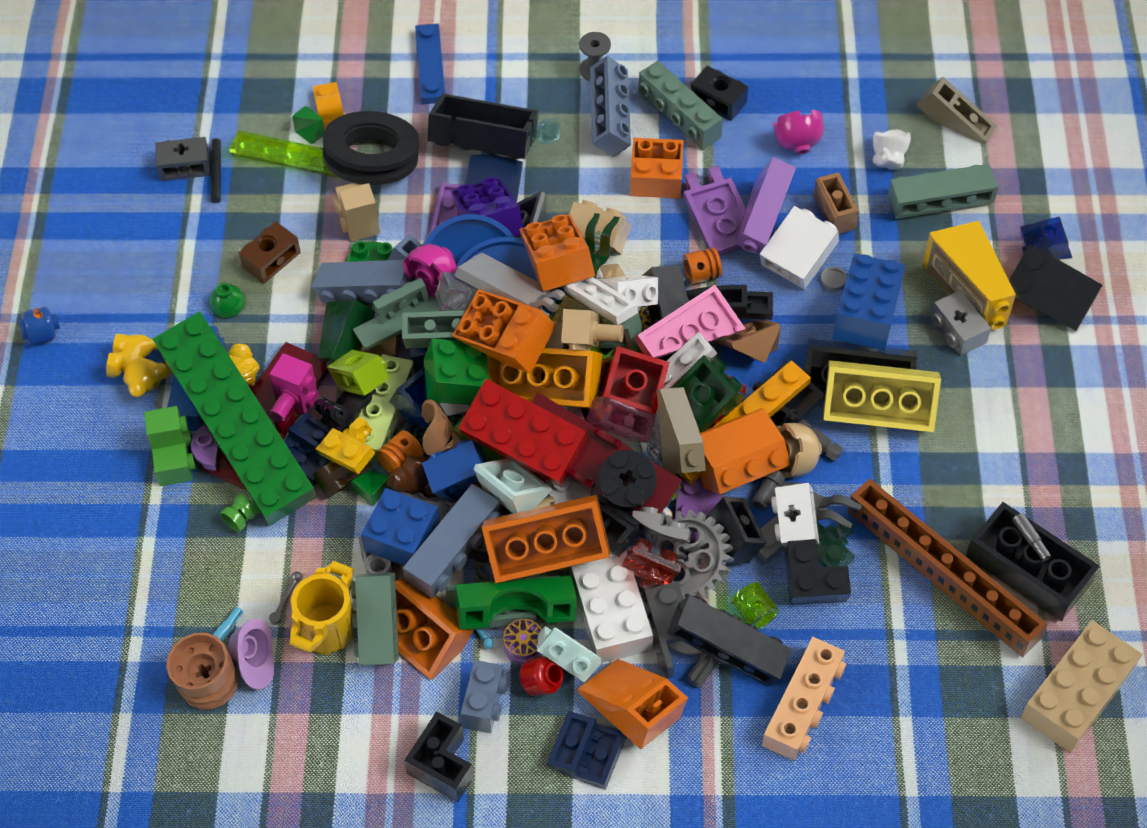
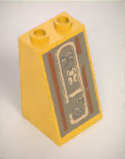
[923,221,1016,330]

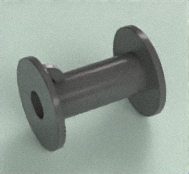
[579,32,611,81]

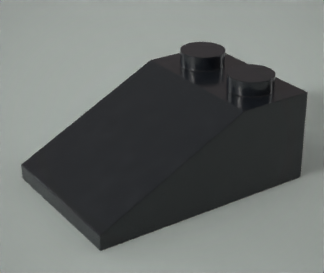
[1009,244,1103,332]

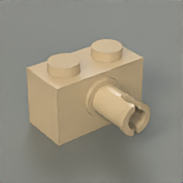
[561,309,624,351]

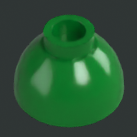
[209,283,246,318]

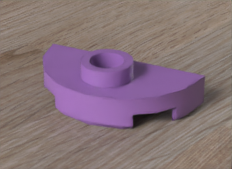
[191,425,220,471]

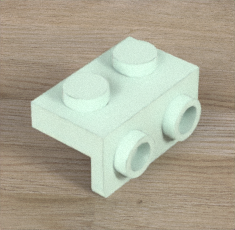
[537,626,601,682]

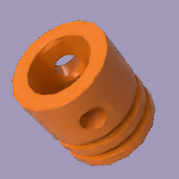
[683,247,722,285]
[376,430,424,473]

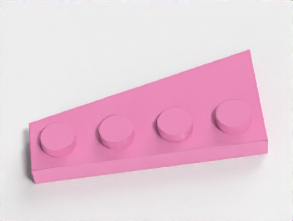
[633,285,745,358]

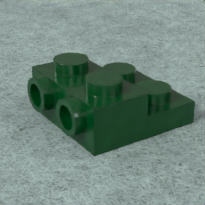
[671,355,745,432]

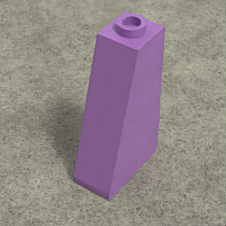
[735,157,796,254]

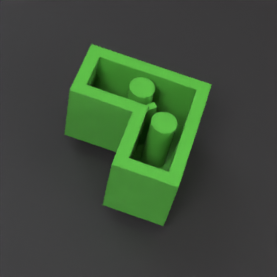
[144,406,196,486]

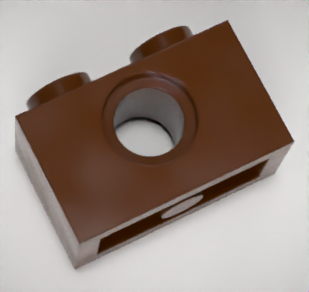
[239,221,301,284]

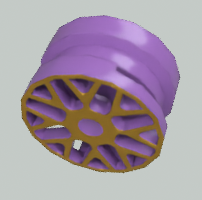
[503,619,542,665]

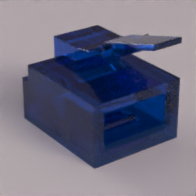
[1020,216,1072,260]

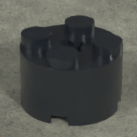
[599,450,657,512]

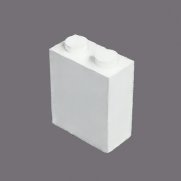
[760,206,839,290]

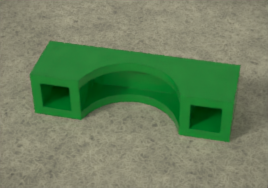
[455,576,577,630]

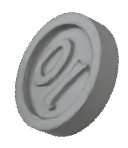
[821,267,847,291]

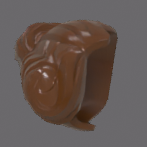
[387,455,437,498]

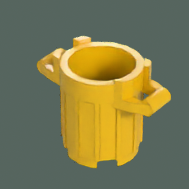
[289,561,355,655]

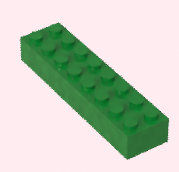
[153,311,317,526]

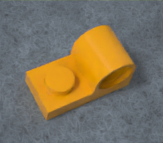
[313,82,344,129]

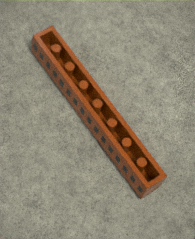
[847,478,1048,658]

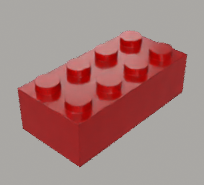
[458,379,588,487]

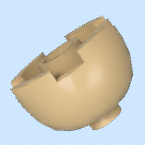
[777,423,822,478]

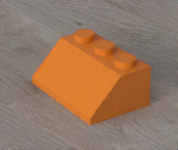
[699,408,790,494]
[395,578,475,680]

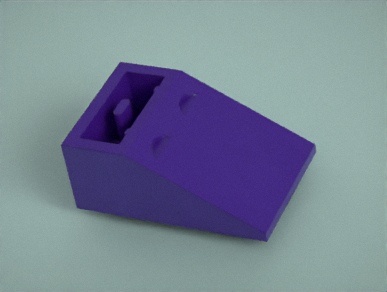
[451,177,524,237]

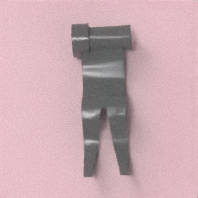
[751,471,862,529]

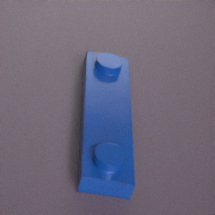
[415,23,445,105]

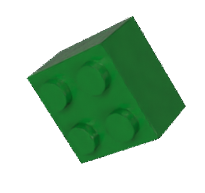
[424,338,489,407]

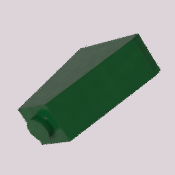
[318,300,376,367]

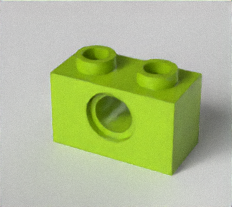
[327,350,390,396]

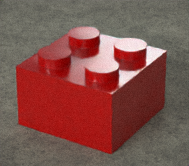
[598,346,670,421]

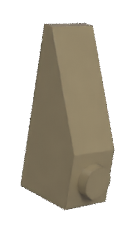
[916,77,997,144]
[657,387,706,473]

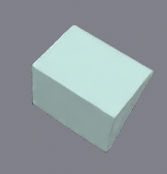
[474,459,552,514]

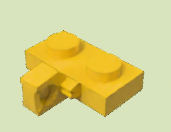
[316,417,375,474]

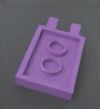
[683,165,746,256]

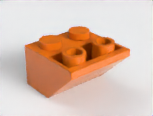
[630,138,684,199]

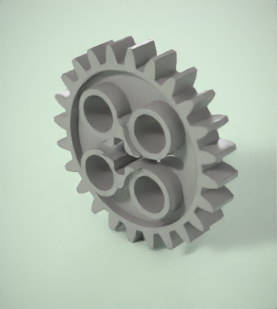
[644,510,734,599]

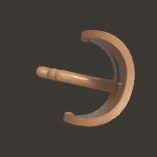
[422,399,462,460]

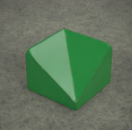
[292,106,324,144]
[351,470,392,506]

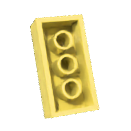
[823,361,941,432]

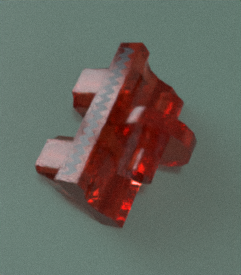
[622,538,681,589]

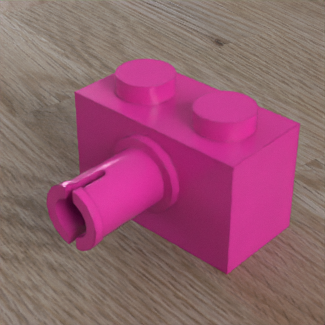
[269,353,319,422]

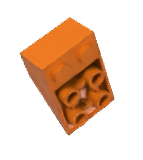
[519,214,595,292]
[452,289,556,373]
[577,659,688,749]

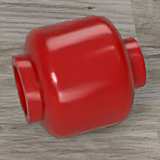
[519,656,563,697]

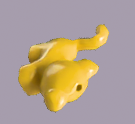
[106,333,171,397]

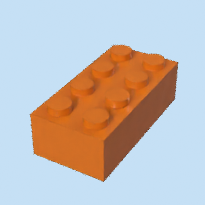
[482,494,610,583]

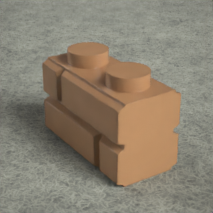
[813,173,859,234]

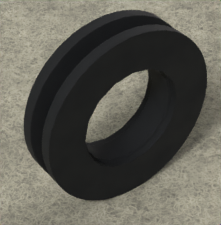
[323,111,419,185]

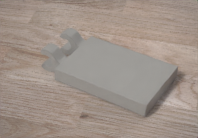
[454,253,566,317]

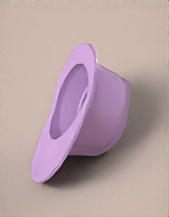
[228,618,274,690]

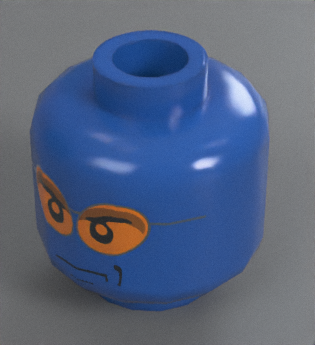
[18,307,60,344]

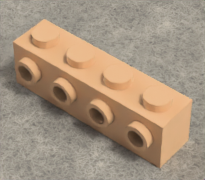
[762,637,847,761]

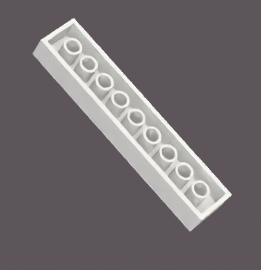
[541,406,653,663]

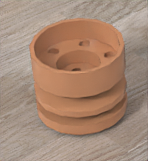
[166,633,240,710]

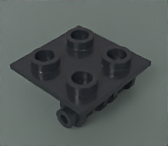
[752,361,825,426]
[315,389,376,432]

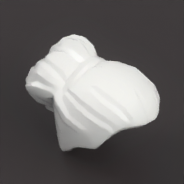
[873,129,911,170]

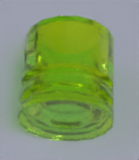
[731,582,779,630]

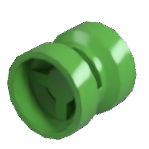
[219,493,259,533]

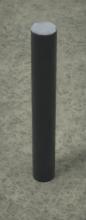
[211,138,221,203]

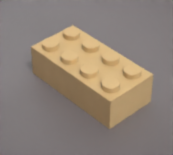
[1021,620,1143,753]

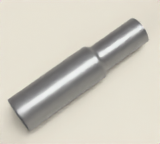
[1013,513,1051,561]

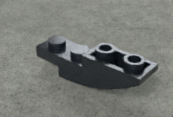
[686,285,773,320]

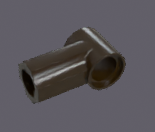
[313,462,372,498]

